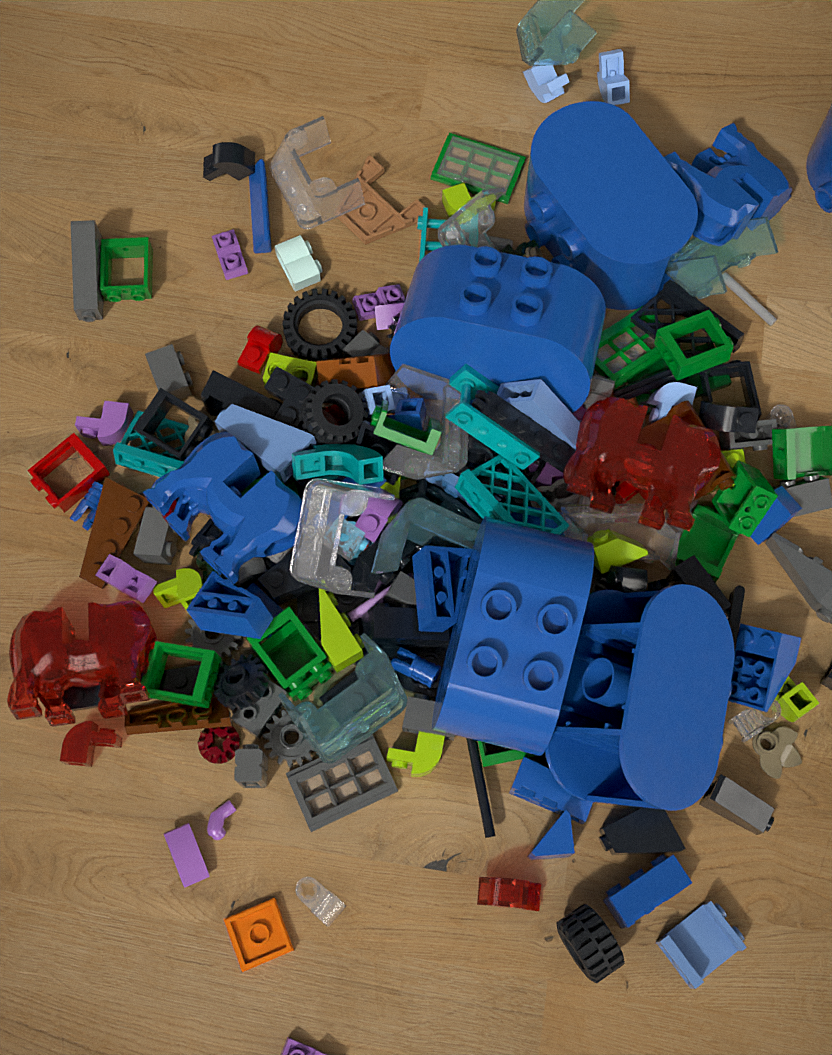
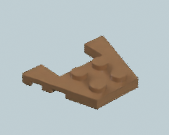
[334,155,431,245]

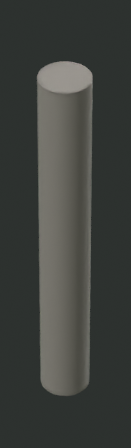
[719,272,777,326]

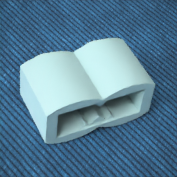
[275,235,323,292]

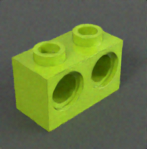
[263,353,318,387]

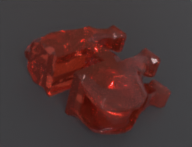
[563,397,721,531]
[7,600,158,727]

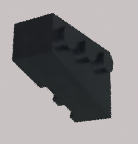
[258,531,352,605]
[359,603,450,649]

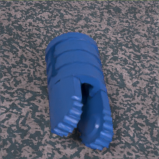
[70,481,103,531]
[389,647,441,688]

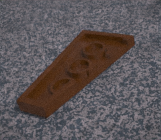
[79,477,150,589]
[124,690,232,735]

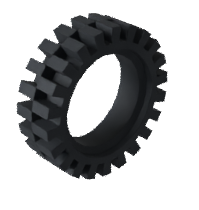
[282,288,358,362]

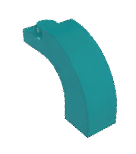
[292,444,384,485]

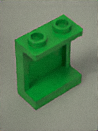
[371,400,442,456]
[772,426,832,480]
[668,505,740,583]
[254,621,335,702]

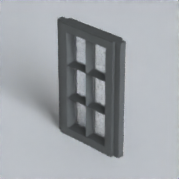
[286,734,398,832]

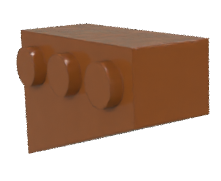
[316,353,396,392]

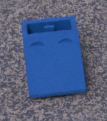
[728,624,801,712]

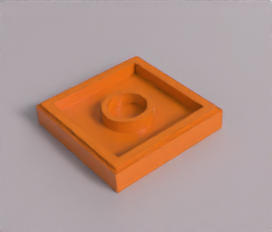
[224,898,294,972]

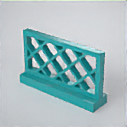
[113,411,189,477]
[455,455,570,535]

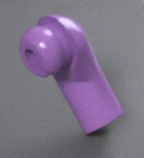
[207,800,237,840]

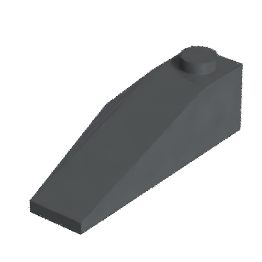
[765,532,832,624]

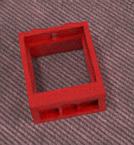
[27,433,110,513]

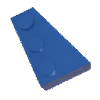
[412,546,472,632]
[186,571,273,639]
[509,757,593,824]
[603,854,692,929]

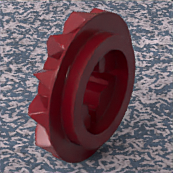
[197,726,240,764]

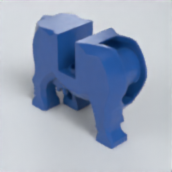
[664,123,793,246]
[143,431,307,584]

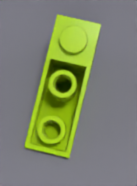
[319,587,365,673]

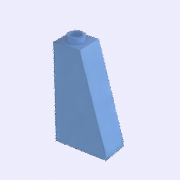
[497,379,588,453]
[215,404,317,483]

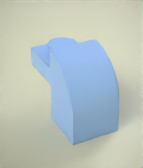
[597,49,630,105]
[523,59,570,103]
[647,382,697,423]
[361,385,409,418]

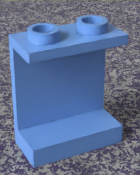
[656,901,747,989]

